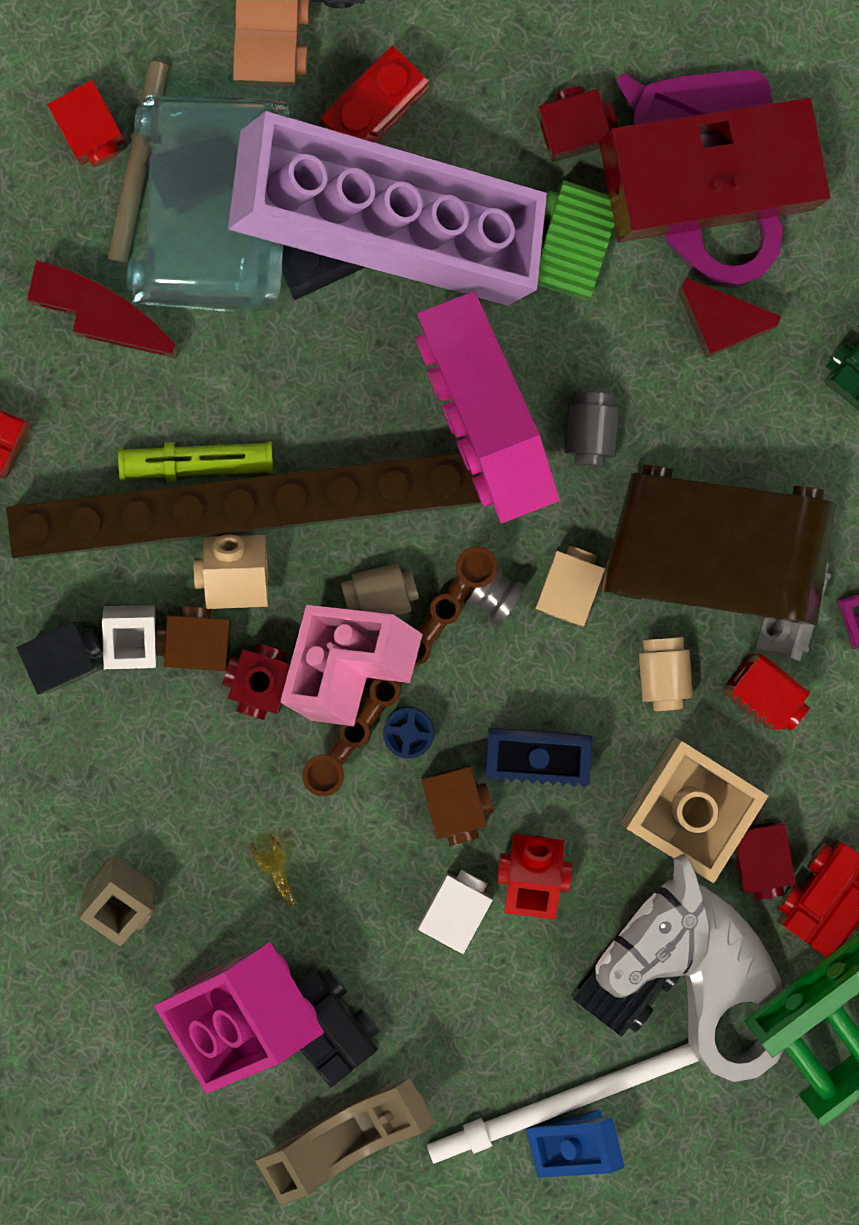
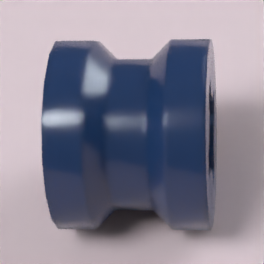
[383,707,434,758]

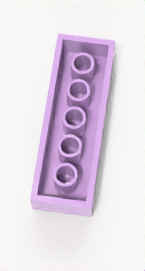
[228,111,547,306]

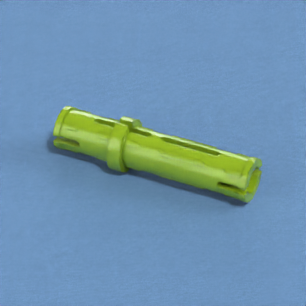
[118,441,273,482]

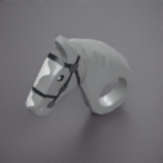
[596,854,784,1082]

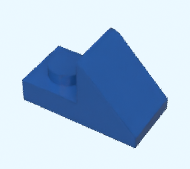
[526,1110,625,1178]

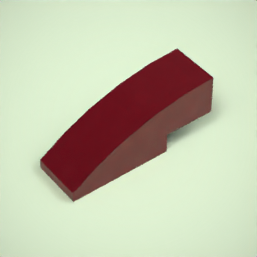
[27,260,179,359]

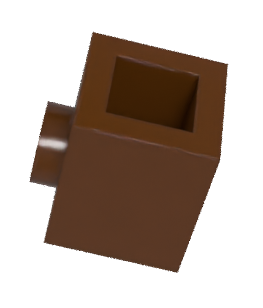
[156,606,232,671]
[421,765,494,845]

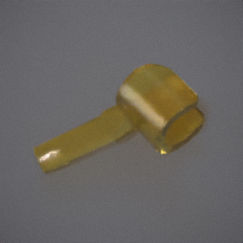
[250,834,298,907]

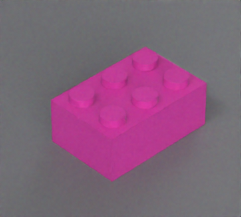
[154,942,324,1094]

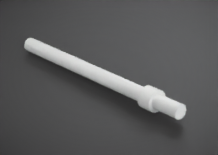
[427,1043,699,1164]

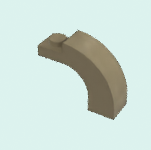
[255,1078,435,1205]

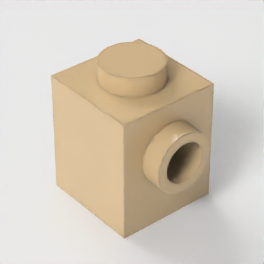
[194,534,268,609]

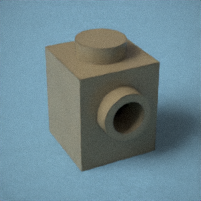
[79,854,155,947]

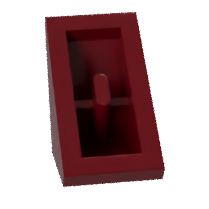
[678,278,781,358]

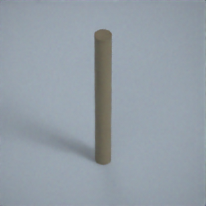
[107,61,169,264]

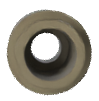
[341,562,419,616]

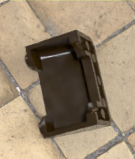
[602,465,836,626]

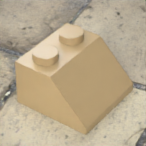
[620,737,768,883]

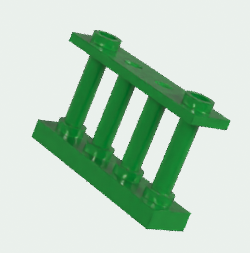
[743,933,859,1126]

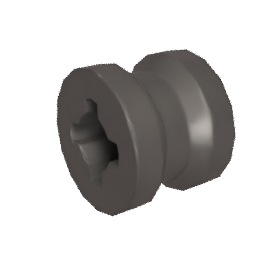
[465,567,527,627]

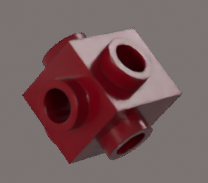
[222,642,291,720]

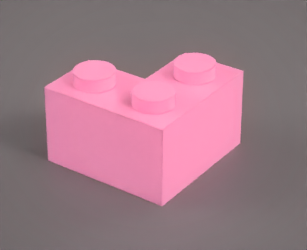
[280,605,423,726]

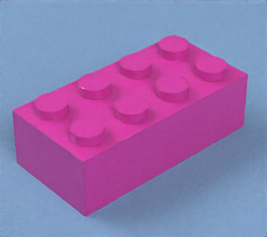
[415,291,560,524]

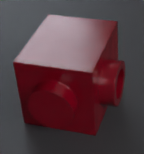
[537,86,618,163]

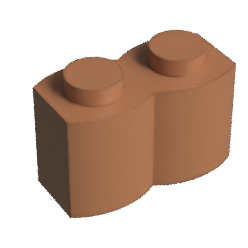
[233,0,310,88]

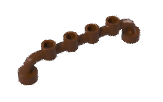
[302,546,498,796]

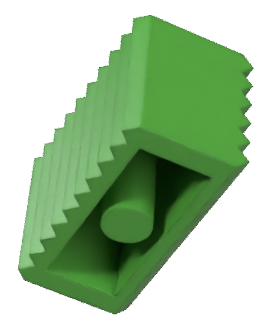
[538,181,615,301]

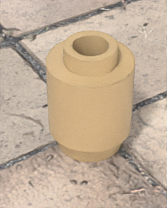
[639,637,693,711]

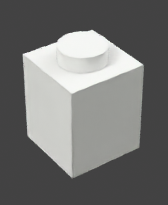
[102,605,157,669]
[418,869,493,954]

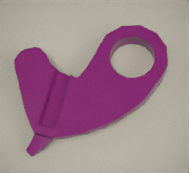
[616,70,783,288]

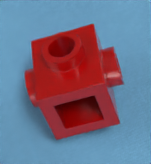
[497,834,572,919]

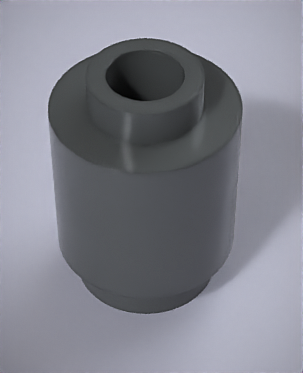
[565,392,619,467]

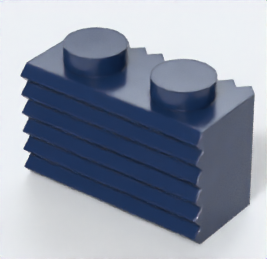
[485,728,593,788]

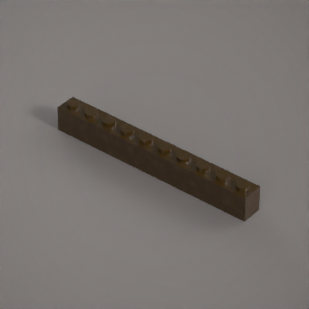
[6,453,482,560]

